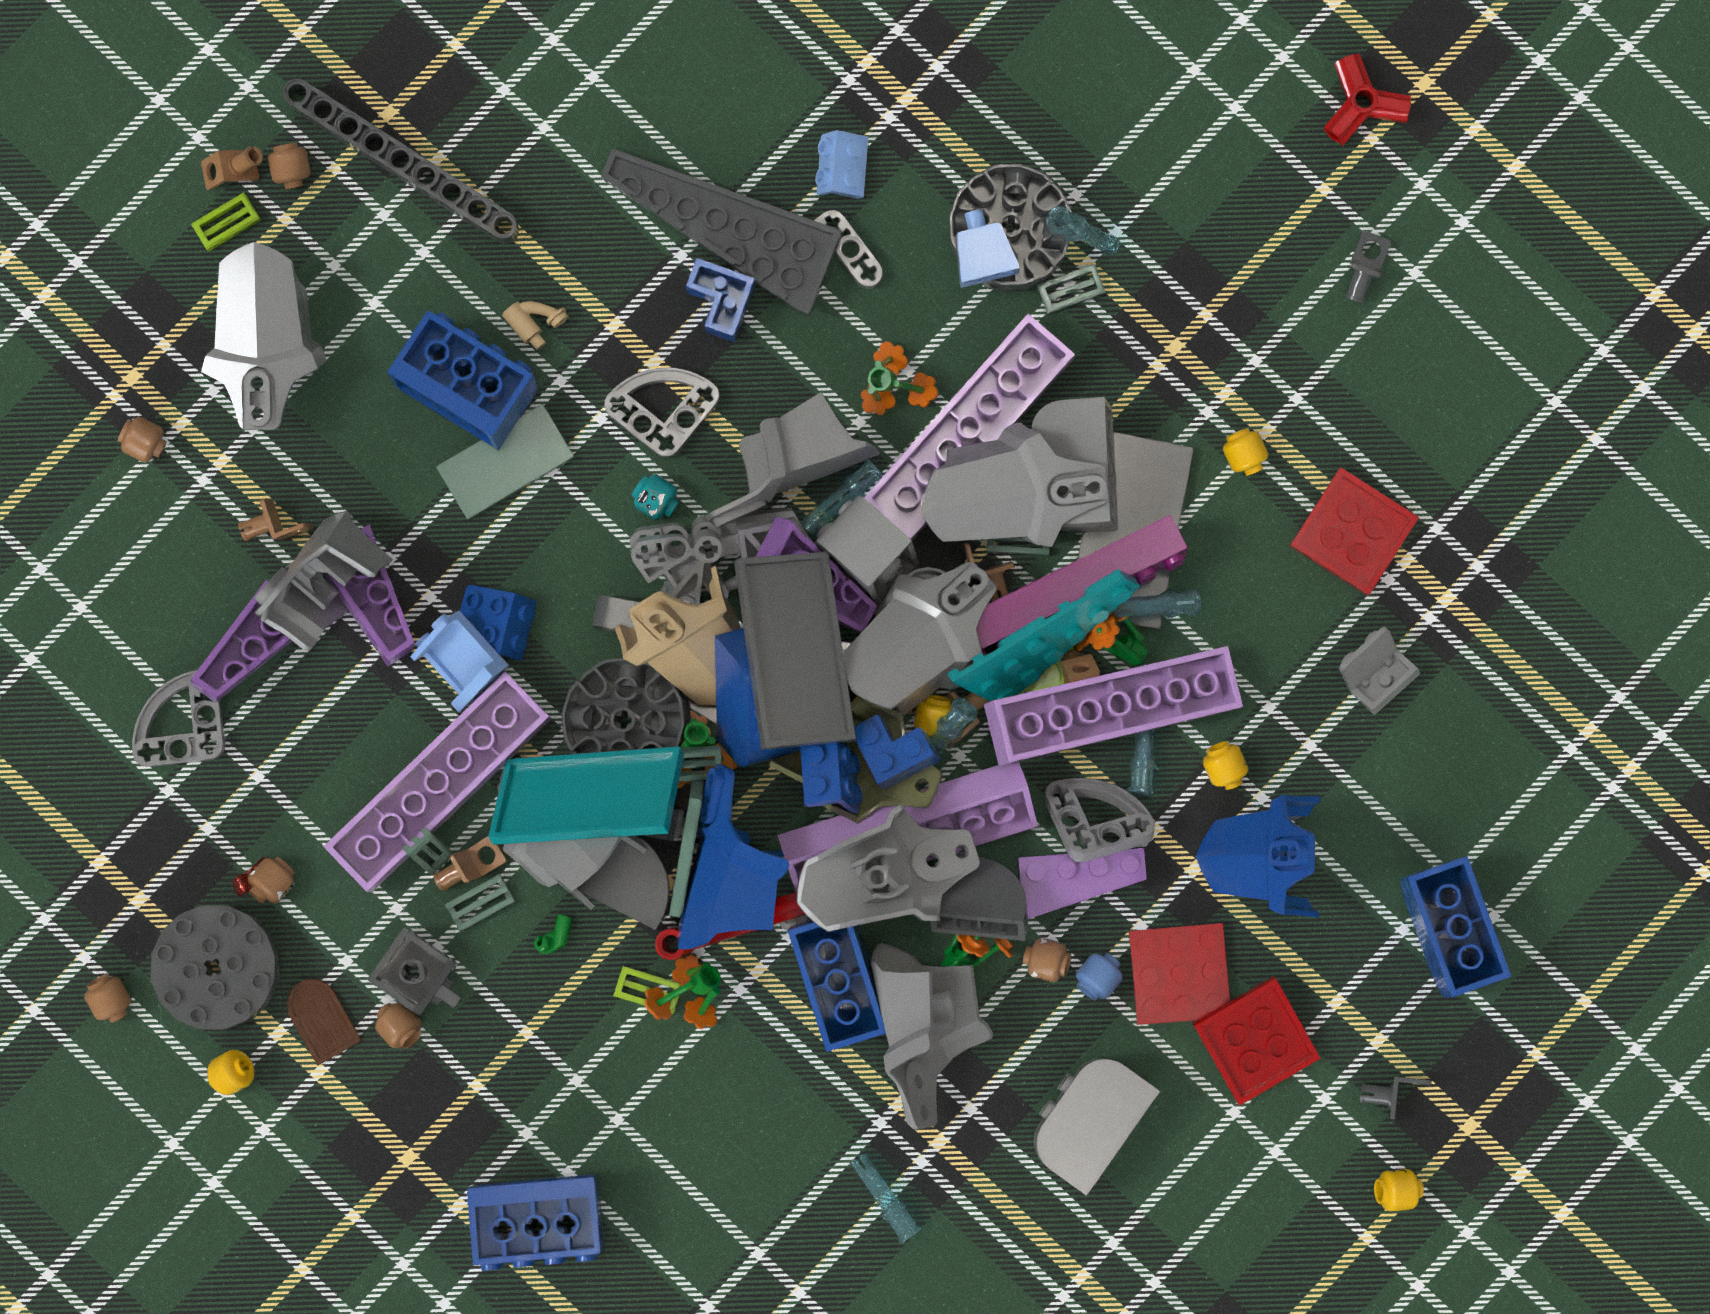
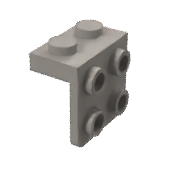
[1339,627,1420,715]

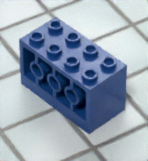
[387,310,539,451]
[467,1174,605,1271]

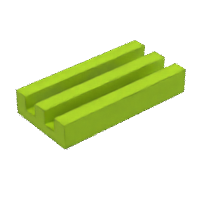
[191,192,261,252]
[613,966,681,1014]

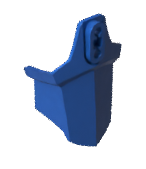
[678,764,789,950]
[1196,795,1321,918]

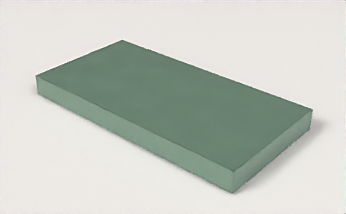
[436,404,575,521]
[669,780,705,917]

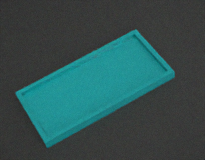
[488,747,684,845]

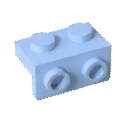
[815,130,868,199]

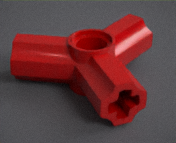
[1323,53,1411,146]

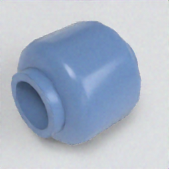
[1076,953,1123,1000]

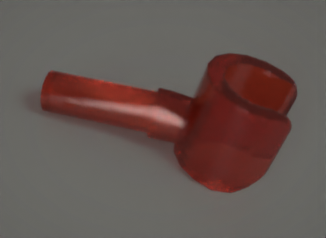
[232,857,265,896]

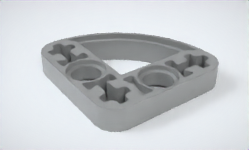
[604,368,720,459]
[132,670,225,767]
[1045,778,1155,862]

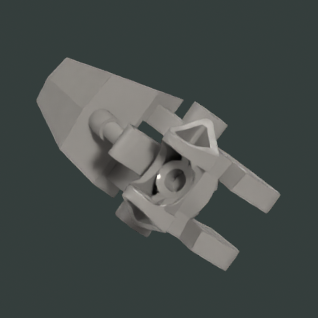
[630,508,812,605]

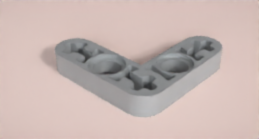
[814,210,882,289]

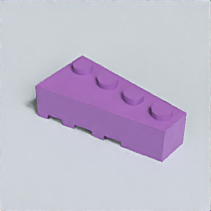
[756,517,877,633]
[322,524,414,666]
[190,580,292,703]
[1017,848,1147,919]

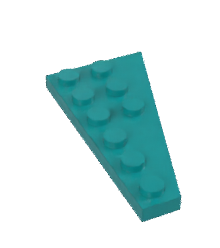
[947,569,1140,701]

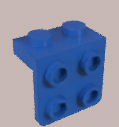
[460,585,537,661]
[800,742,863,814]

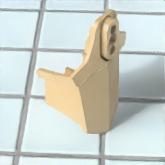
[615,565,741,705]

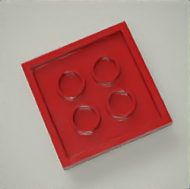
[1289,467,1419,596]
[1128,923,1230,1025]
[1192,976,1320,1106]

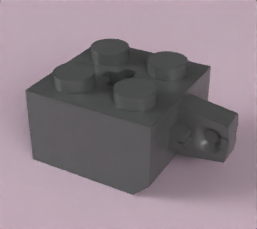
[367,928,463,1016]

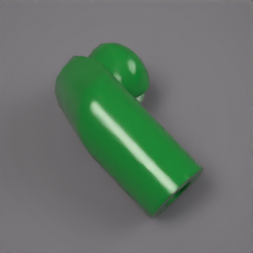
[534,915,573,954]

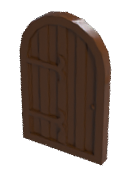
[287,979,362,1066]

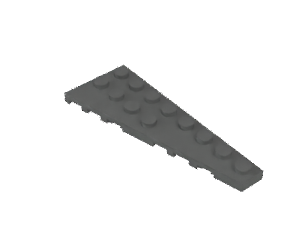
[601,148,842,317]

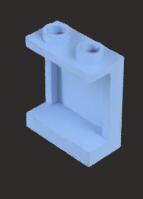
[410,610,509,712]

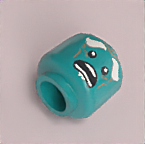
[631,474,679,520]

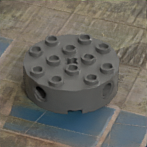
[948,164,1072,292]
[562,658,691,754]
[150,905,280,1030]

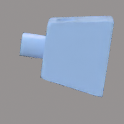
[956,209,1020,288]

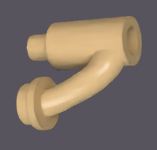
[502,301,569,350]

